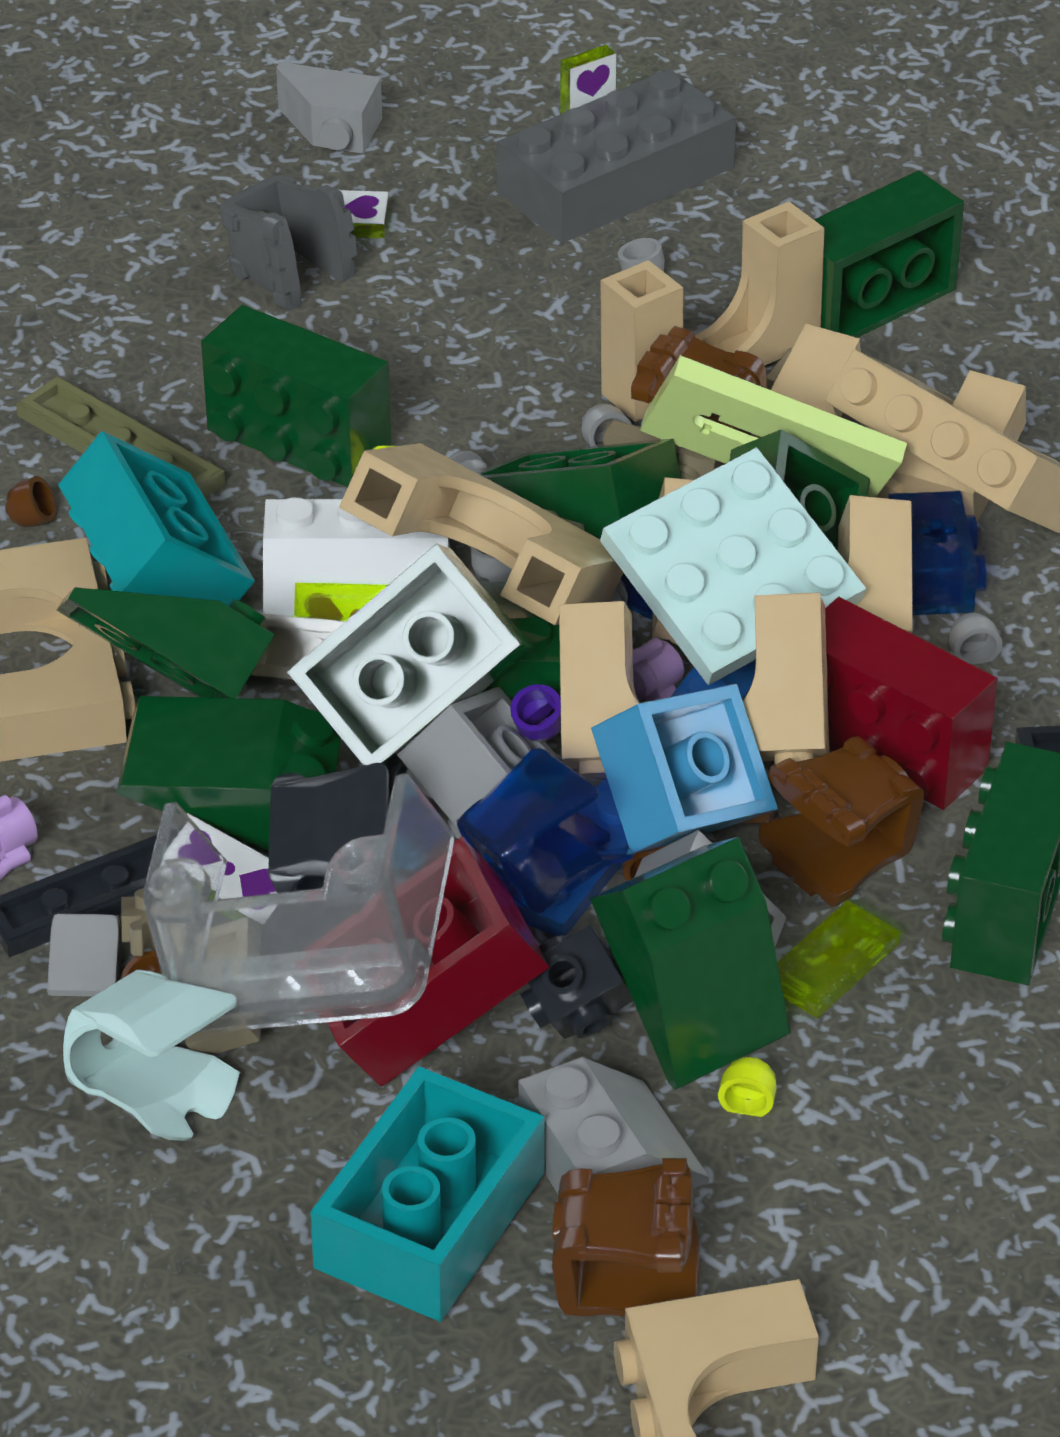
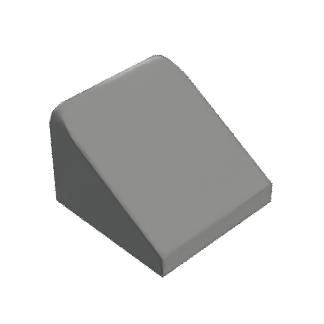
[47,914,123,997]

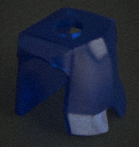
[456,748,635,914]

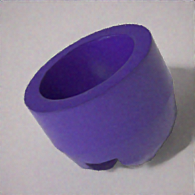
[510,684,561,742]

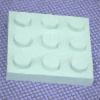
[600,447,866,685]

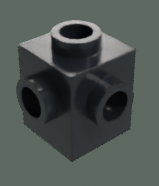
[520,925,633,1039]

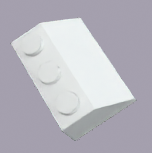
[263,498,450,616]

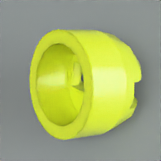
[718,1057,777,1117]

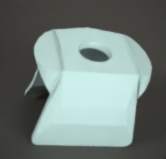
[63,970,240,1141]

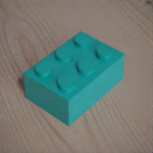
[58,431,255,606]
[310,1066,545,1322]

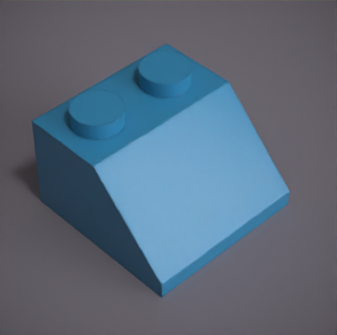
[591,684,778,854]

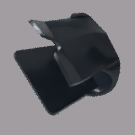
[268,762,413,915]

